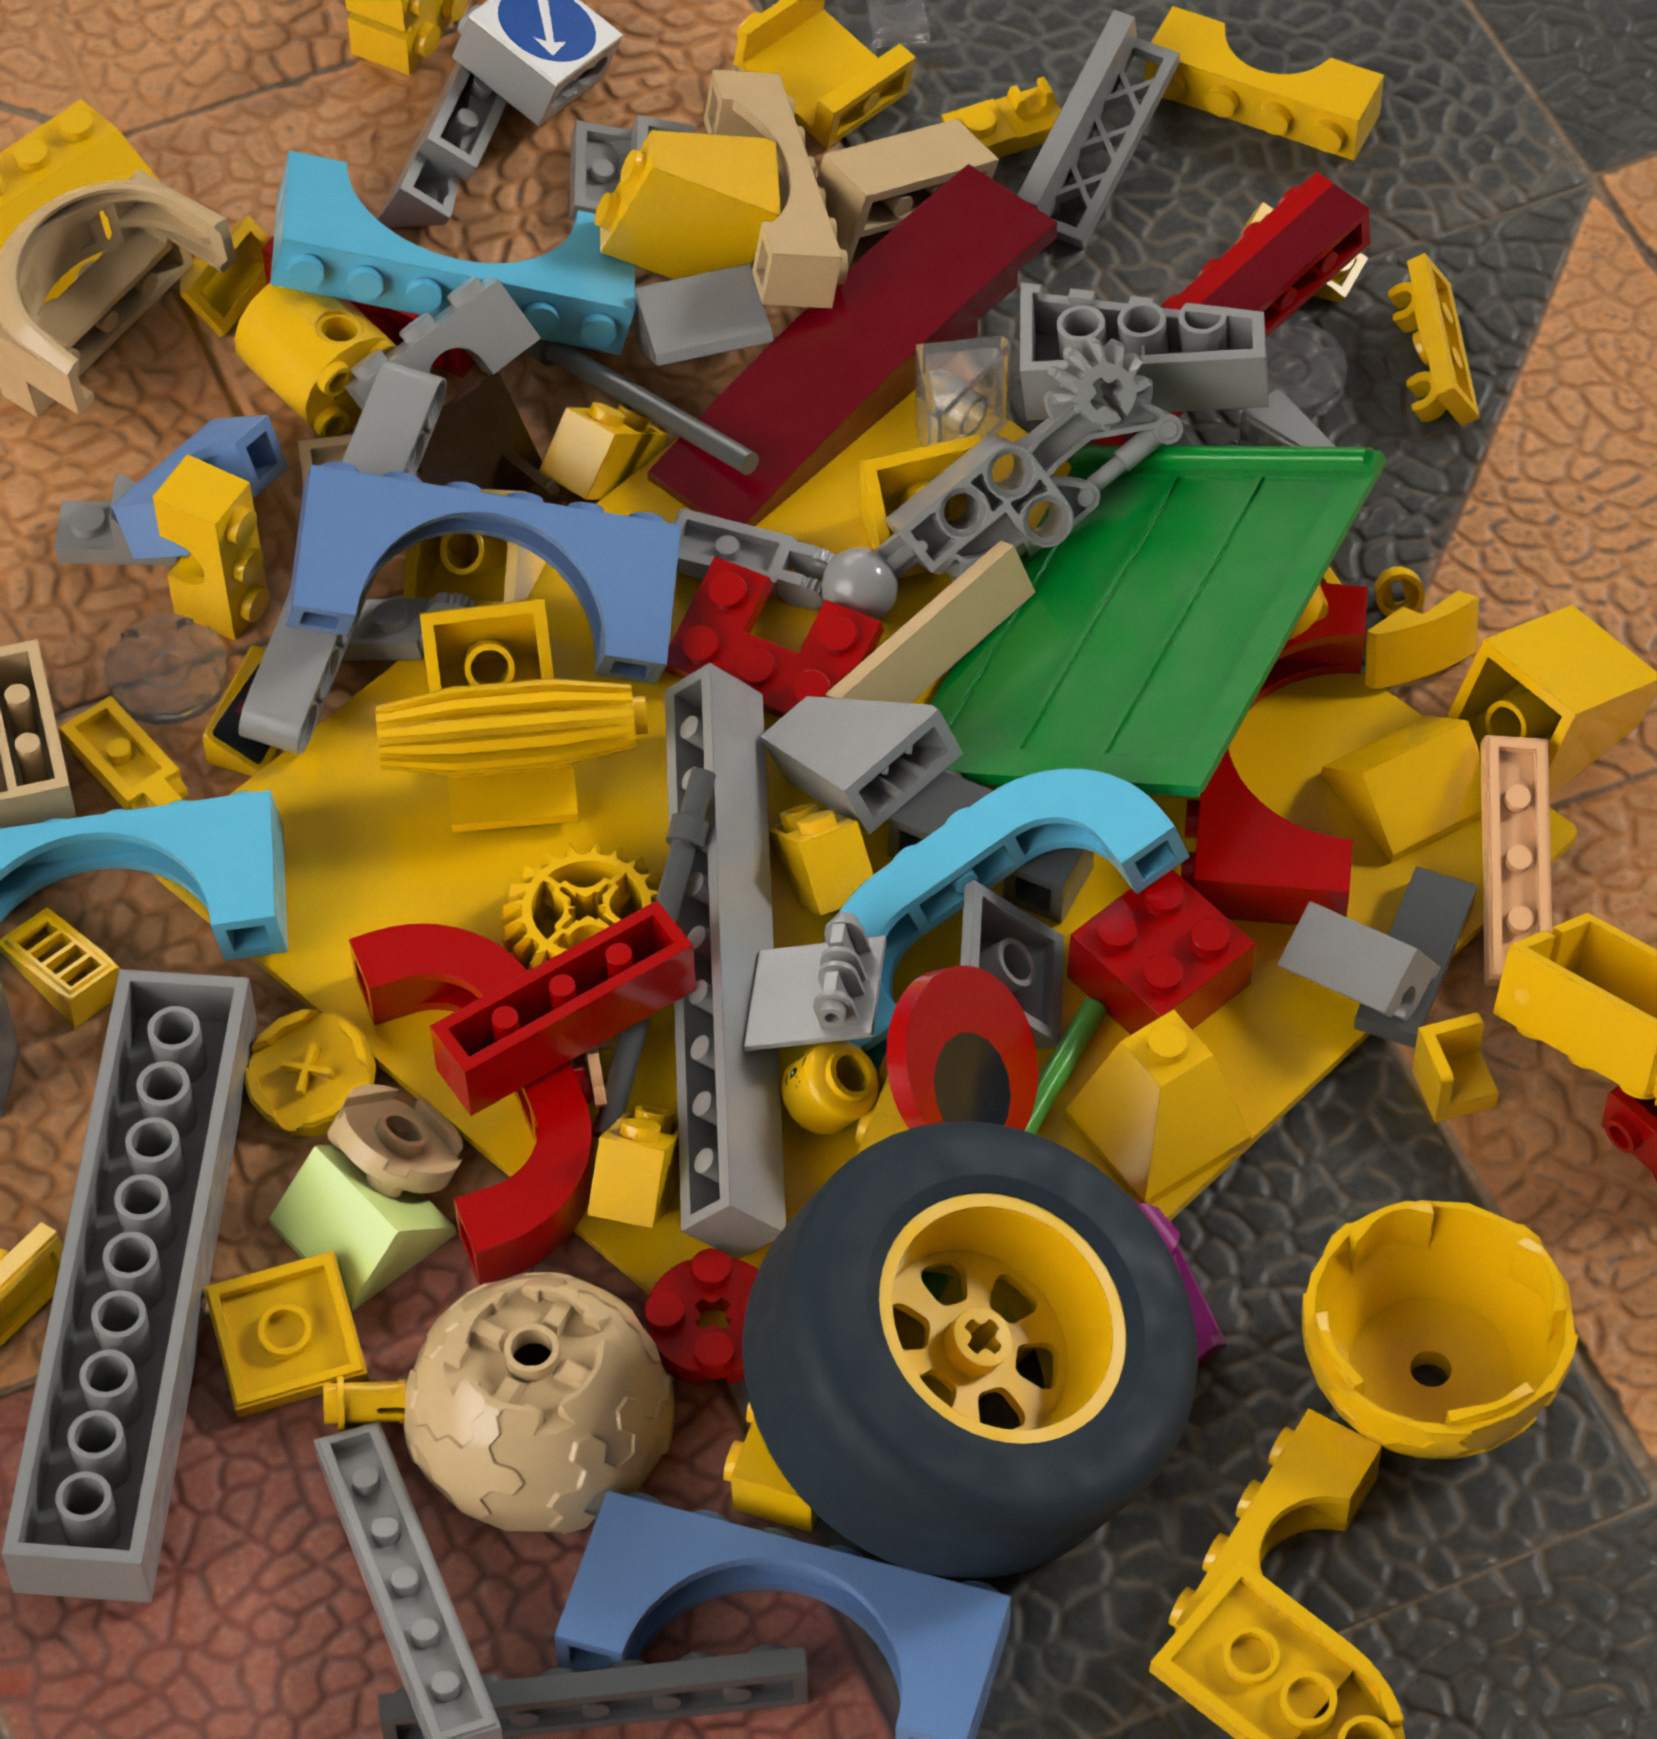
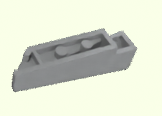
[376,62,507,228]

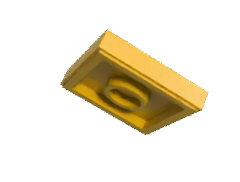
[203,1250,370,1418]

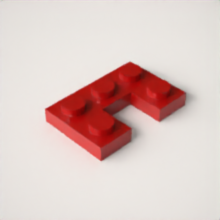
[664,556,884,718]

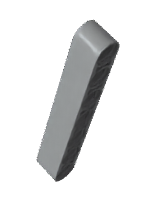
[239,360,446,755]

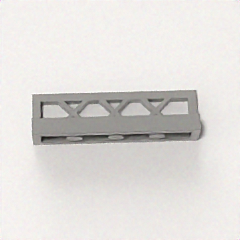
[1017,10,1180,249]

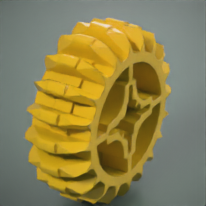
[501,841,661,971]

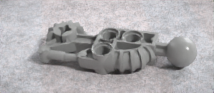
[822,337,1183,620]

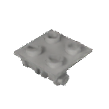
[744,912,887,1052]

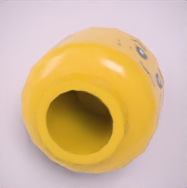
[781,1040,880,1134]

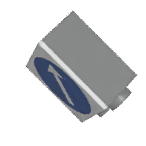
[452,0,623,126]

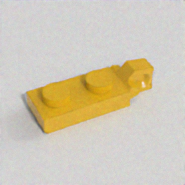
[58,696,189,810]

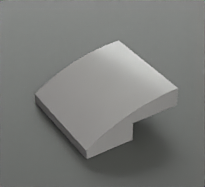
[569,115,693,221]

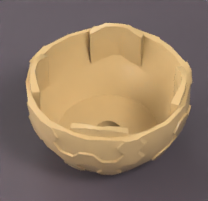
[403,1272,674,1534]

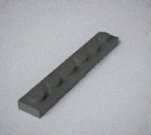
[378,1644,809,1739]

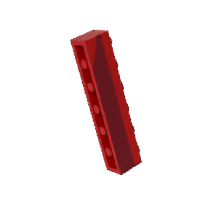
[1094,171,1370,445]

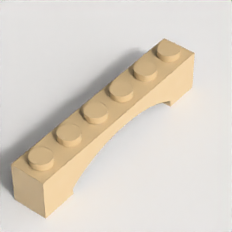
[703,70,848,308]

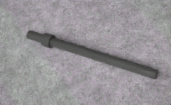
[525,339,759,475]
[592,768,716,1138]

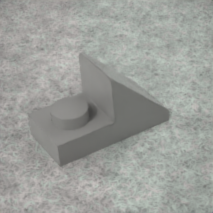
[54,474,180,566]

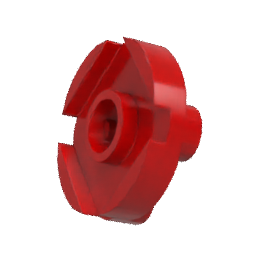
[645,1248,759,1385]

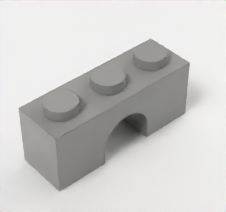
[344,276,541,411]

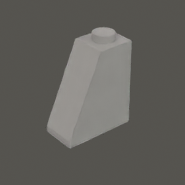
[760,696,963,835]

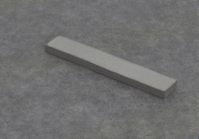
[314,1421,503,1739]

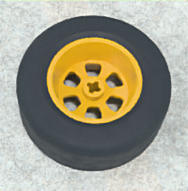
[742,1121,1198,1579]

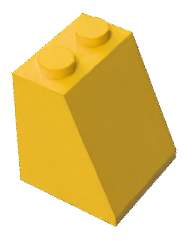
[594,130,781,279]
[1446,605,1657,797]

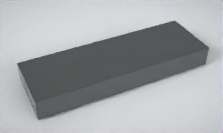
[1354,866,1477,1048]

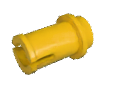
[323,1376,406,1431]

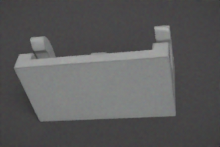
[1277,901,1441,1021]

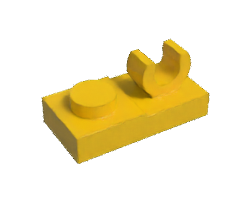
[941,76,1061,158]

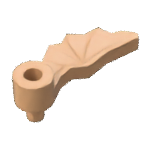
[574,1037,613,1108]

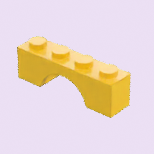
[1144,6,1384,161]
[1168,1408,1382,1632]

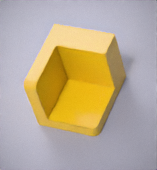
[1412,1012,1499,1123]

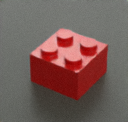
[1067,869,1256,1035]

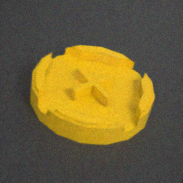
[244,1009,376,1136]

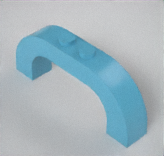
[824,769,1190,1073]

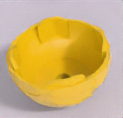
[1301,1200,1578,1459]

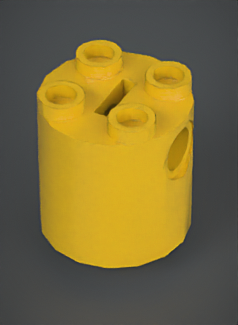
[234,283,396,438]

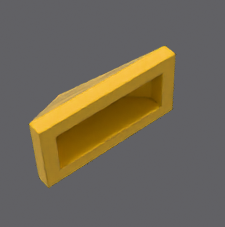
[180,215,271,337]

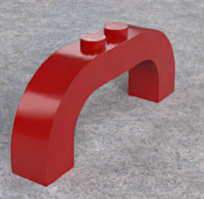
[349,923,595,1286]

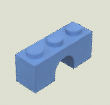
[111,415,289,559]

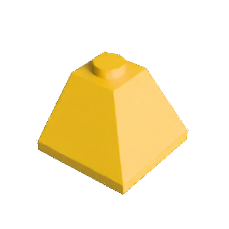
[1065,1009,1251,1205]

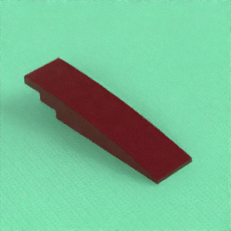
[647,164,1057,526]

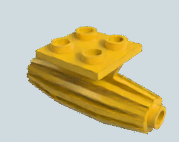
[376,678,648,832]

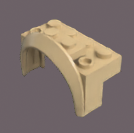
[0,169,237,418]

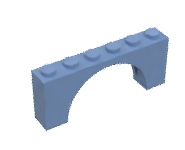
[286,462,681,684]
[554,1490,1011,1739]

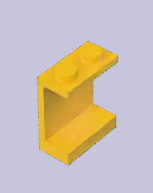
[733,0,916,149]

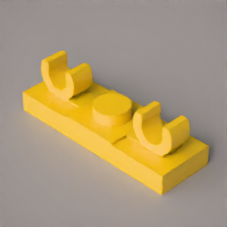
[1387,253,1480,427]

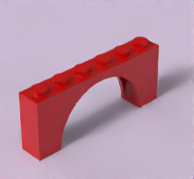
[1181,583,1368,925]

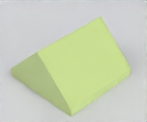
[269,1145,457,1311]

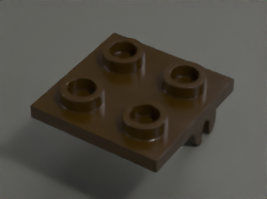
[417,373,568,506]

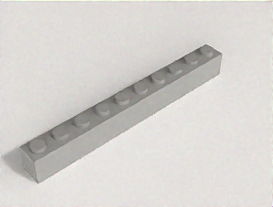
[665,663,786,1259]

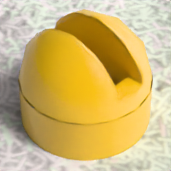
[1374,566,1425,617]

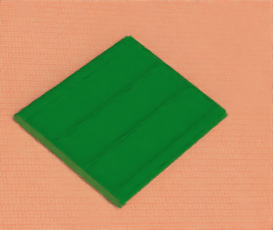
[930,445,1387,797]

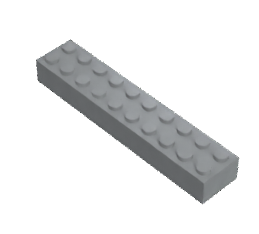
[2,969,257,1603]

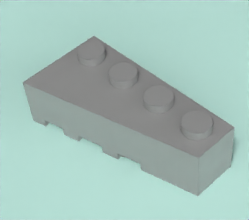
[1020,282,1269,421]

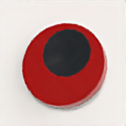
[886,965,1038,1130]

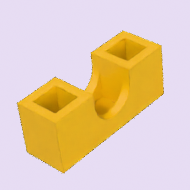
[152,454,270,641]

